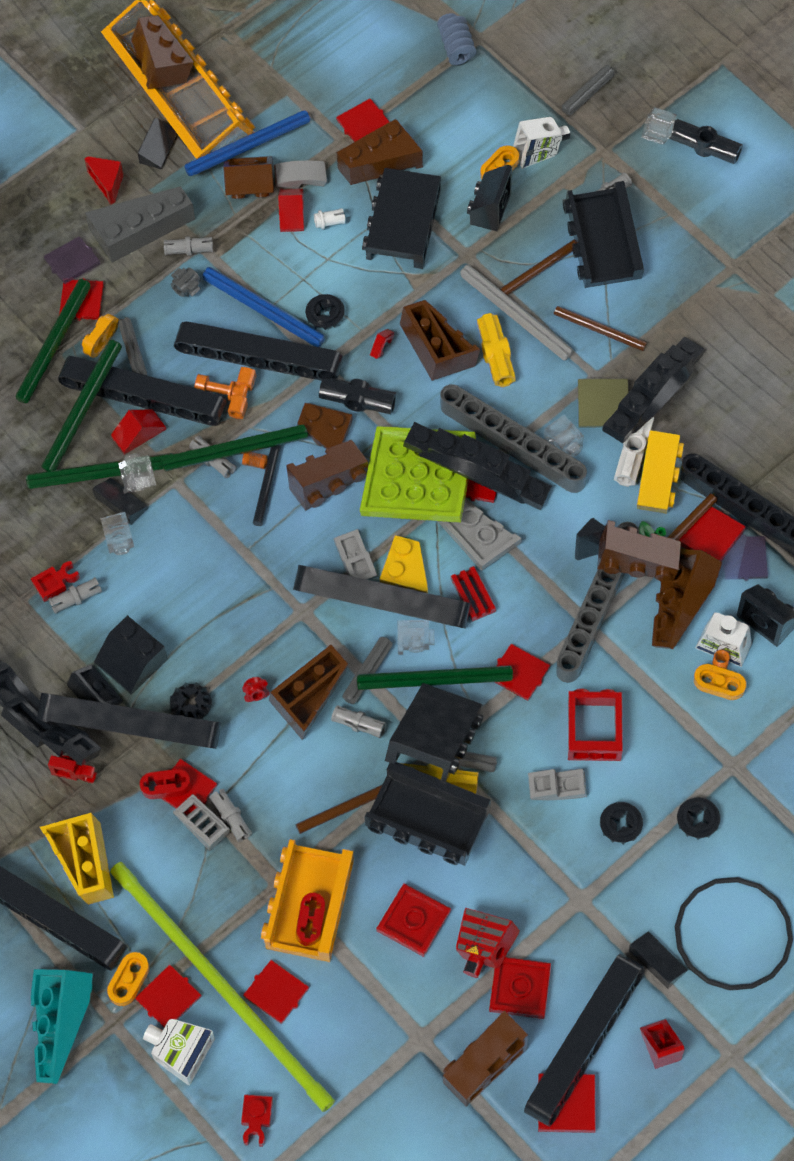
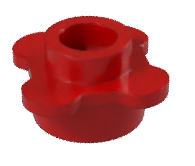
[242,677,270,702]

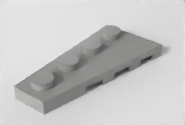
[437,502,522,571]

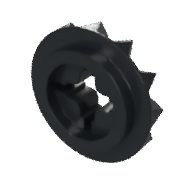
[305,294,345,330]
[170,682,212,719]
[677,797,720,840]
[600,802,643,845]

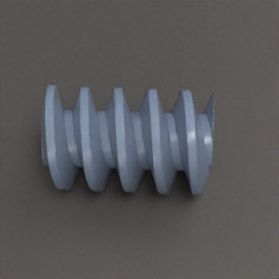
[437,13,476,65]

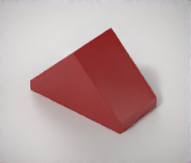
[84,156,124,205]
[278,189,304,232]
[111,409,166,455]
[640,1019,685,1069]

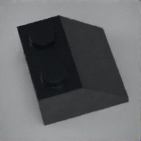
[467,165,512,232]
[737,584,794,647]
[94,615,168,695]

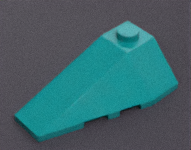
[31,969,93,1084]

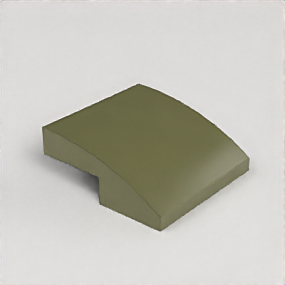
[578,379,628,428]

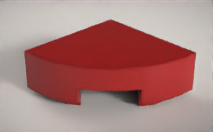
[370,329,395,359]

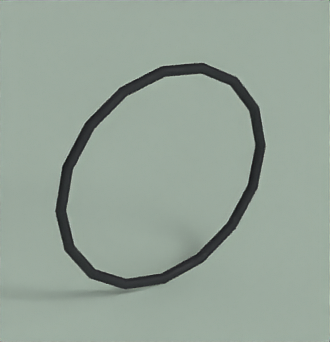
[674,877,793,991]

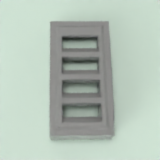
[173,794,230,851]

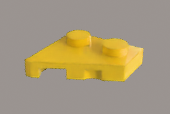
[380,535,428,593]

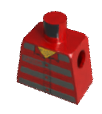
[456,908,520,978]

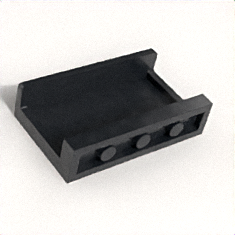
[362,168,441,269]
[562,181,644,288]
[385,683,484,782]
[364,762,491,866]

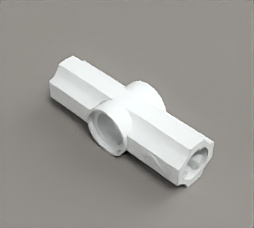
[614,417,654,487]

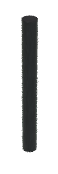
[253,445,281,526]

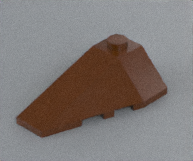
[652,549,722,649]

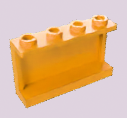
[261,839,354,962]

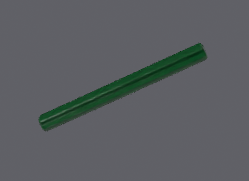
[16,279,91,404]
[41,339,122,471]
[161,424,308,471]
[26,453,173,489]
[356,666,513,690]

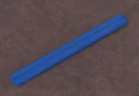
[184,110,310,176]
[203,267,325,347]

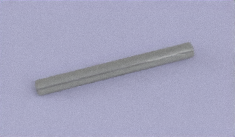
[460,265,573,360]

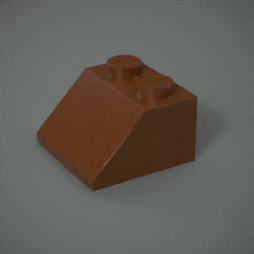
[223,156,274,199]

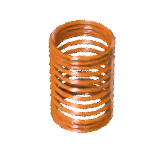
[242,452,268,469]
[712,650,730,669]

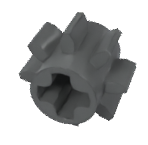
[171,267,201,297]

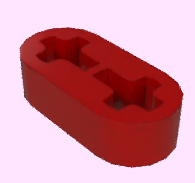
[139,769,191,799]
[296,893,325,946]

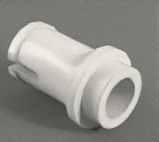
[314,208,345,229]

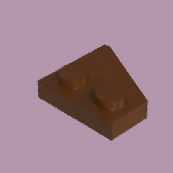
[297,403,353,449]

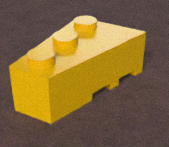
[637,430,684,514]
[40,813,114,905]

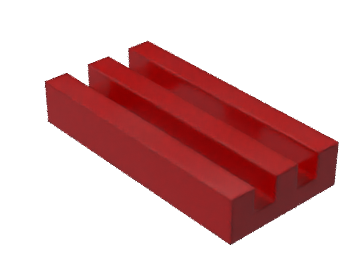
[451,566,496,622]

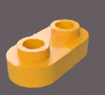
[480,145,519,180]
[82,314,119,358]
[693,664,746,700]
[107,952,149,1006]

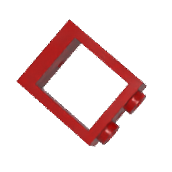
[568,689,622,761]

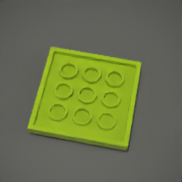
[359,426,476,523]

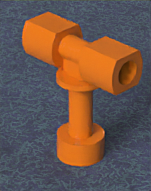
[194,367,256,419]

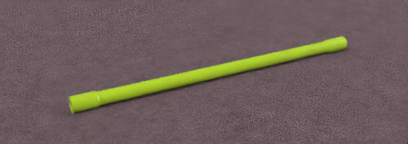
[110,862,335,1112]

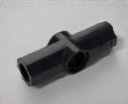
[669,119,743,164]
[319,376,396,415]

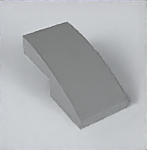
[274,160,327,189]
[333,529,377,580]
[528,769,587,800]

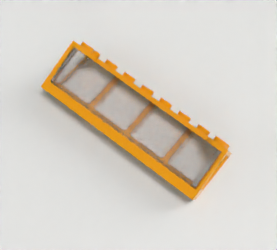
[101,0,256,159]

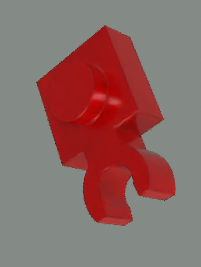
[30,561,80,602]
[48,755,97,783]
[241,1095,273,1147]

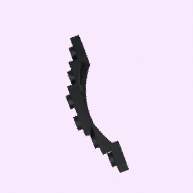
[602,337,705,443]
[403,422,552,510]
[0,660,101,766]

